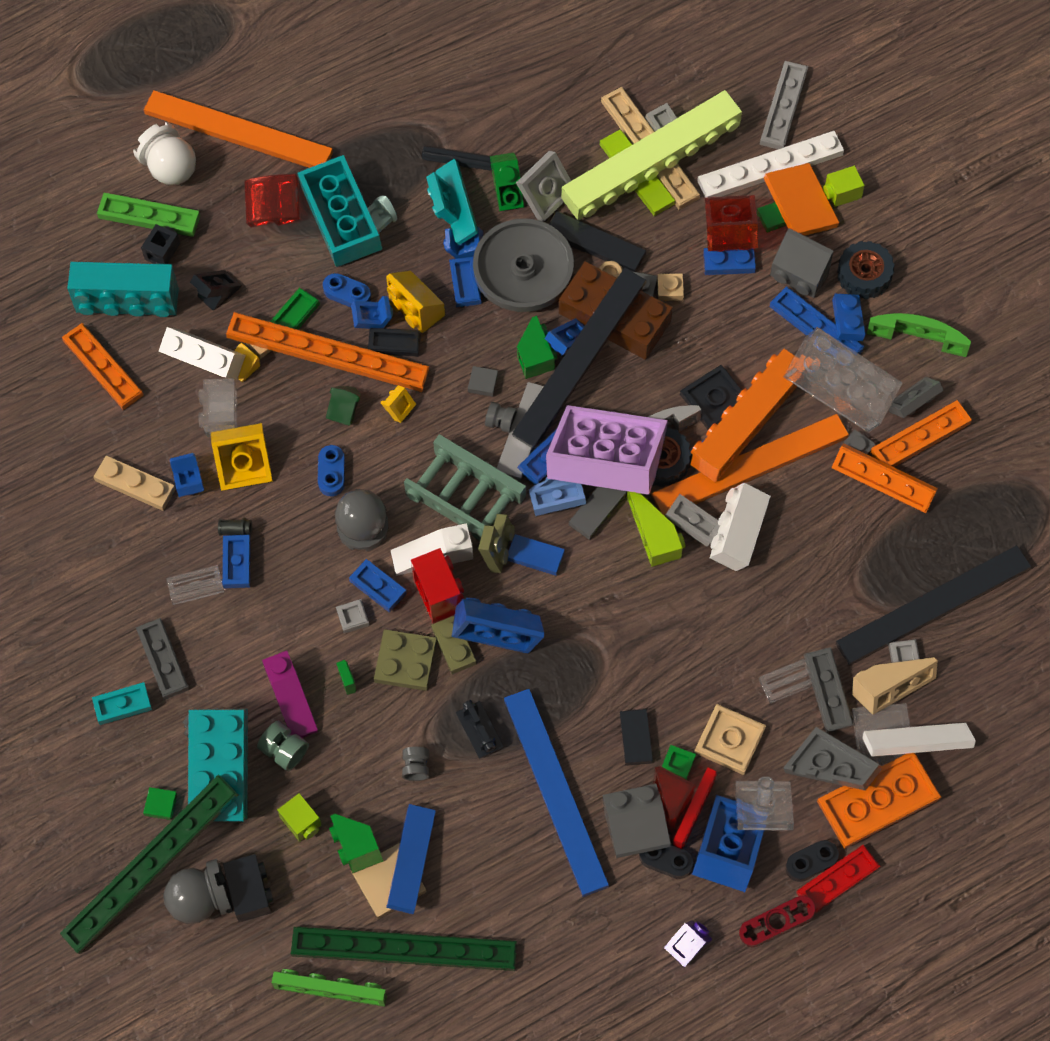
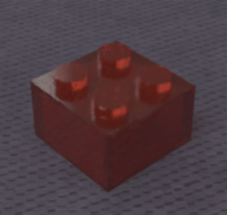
[705,195,758,252]

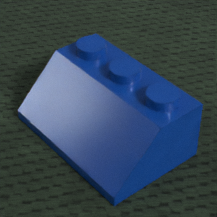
[452,598,544,654]

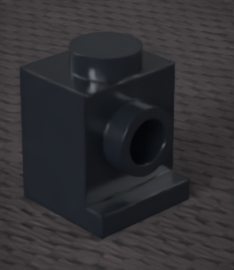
[141,224,180,264]

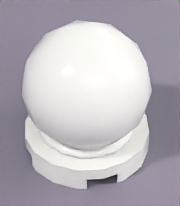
[133,122,196,185]

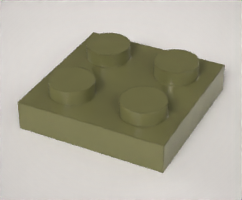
[374,629,437,691]

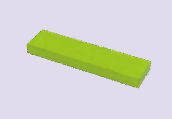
[600,130,675,216]

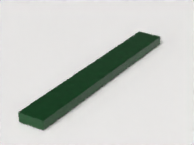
[60,774,239,954]
[291,927,517,971]

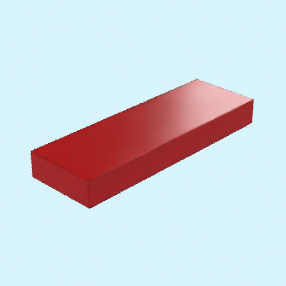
[673,767,717,849]
[796,844,880,913]

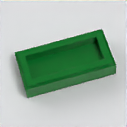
[270,287,320,330]

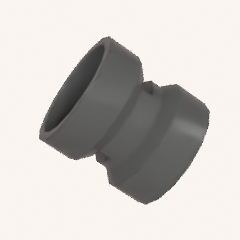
[485,402,517,433]
[402,747,429,781]

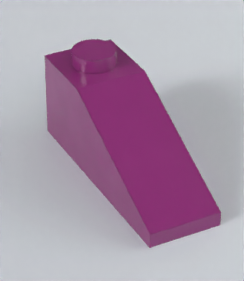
[262,651,318,738]

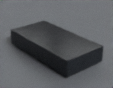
[368,328,421,357]
[620,709,653,766]

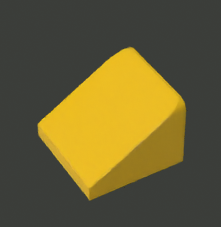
[235,343,260,382]

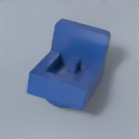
[443,227,483,259]
[351,296,393,329]
[170,453,204,497]

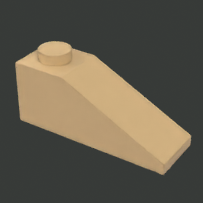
[852,657,938,715]

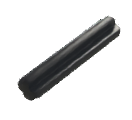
[422,146,492,171]

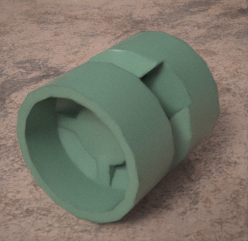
[257,720,309,771]

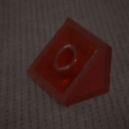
[653,766,695,834]

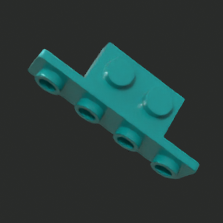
[426,159,478,245]

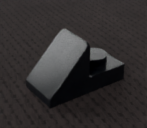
[190,270,242,310]

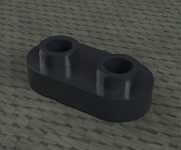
[786,840,839,882]
[639,845,693,879]

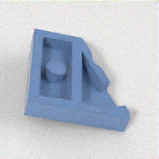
[529,477,586,516]

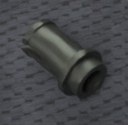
[218,517,252,536]

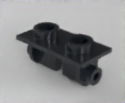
[456,700,504,759]

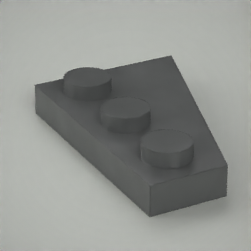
[783,727,882,790]

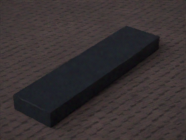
[549,211,646,272]

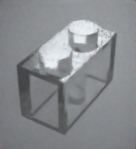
[199,378,237,437]

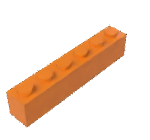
[690,349,809,482]

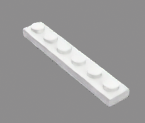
[698,131,844,201]

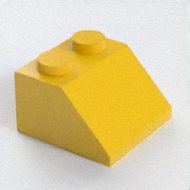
[211,423,272,491]

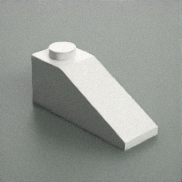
[391,523,473,576]

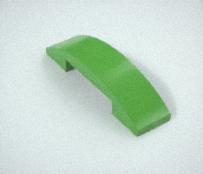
[867,313,971,357]

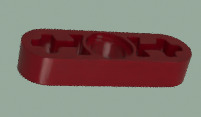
[739,896,816,947]

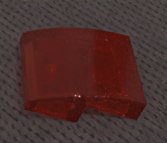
[245,174,300,227]

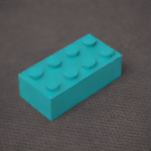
[298,155,382,267]
[67,262,179,317]
[188,709,248,821]

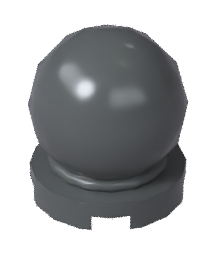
[335,489,389,551]
[163,859,233,924]

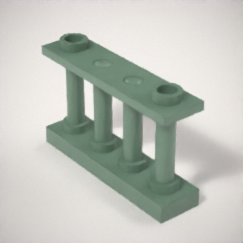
[404,434,526,541]

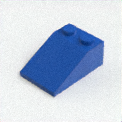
[692,795,769,892]

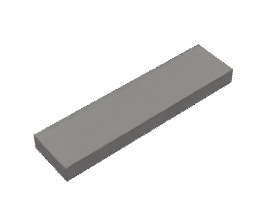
[760,61,808,149]
[497,382,544,481]

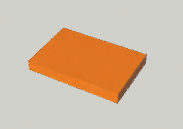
[764,163,839,236]

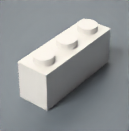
[159,327,246,379]
[710,483,770,571]

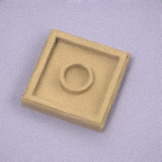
[694,704,766,775]
[351,843,426,919]

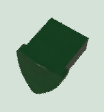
[326,386,361,426]

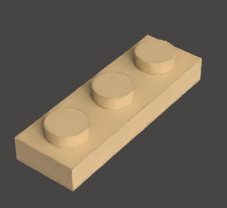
[94,456,176,511]

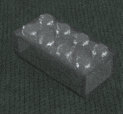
[783,327,902,432]

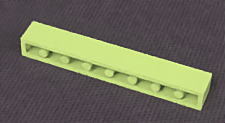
[561,90,742,220]

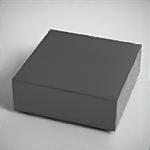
[468,366,498,397]

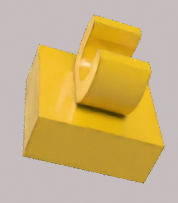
[381,385,416,423]

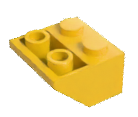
[386,271,445,333]

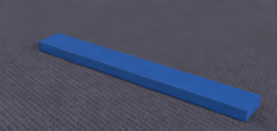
[504,689,609,897]

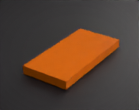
[817,753,941,849]

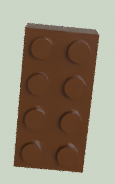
[559,261,672,360]

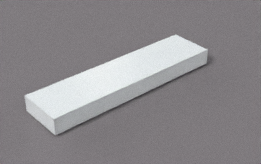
[863,723,976,756]

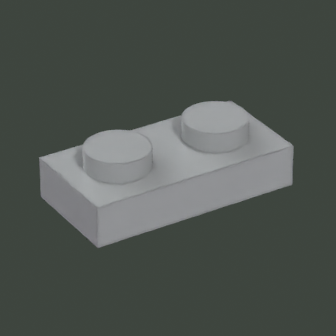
[665,494,720,547]

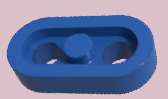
[323,273,371,307]
[318,445,345,497]

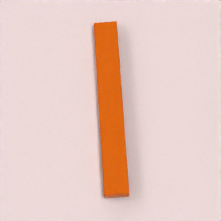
[144,90,333,168]
[226,312,429,392]
[651,414,849,516]

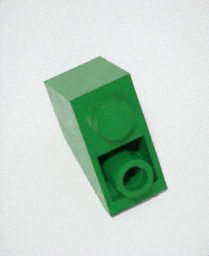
[490,153,524,211]
[517,316,558,379]
[329,814,383,874]

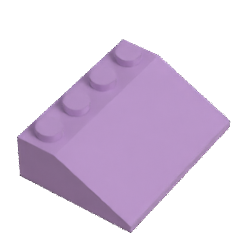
[546,405,668,494]

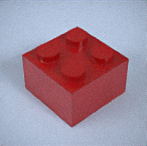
[411,548,464,624]

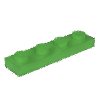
[97,193,200,237]
[271,969,387,1007]

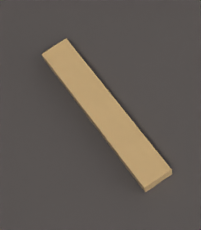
[601,87,700,210]

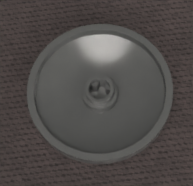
[473,219,574,312]

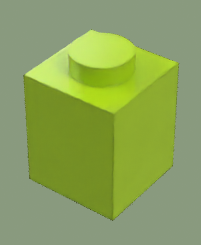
[823,165,864,207]
[277,793,321,842]

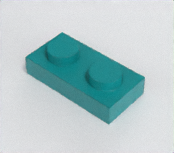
[92,682,152,725]

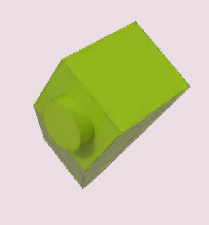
[627,491,685,567]

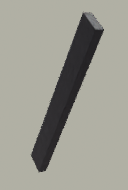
[512,267,646,449]
[836,545,1031,666]

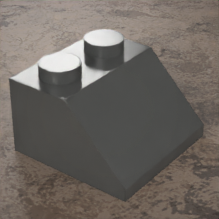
[770,228,834,298]
[603,784,671,858]

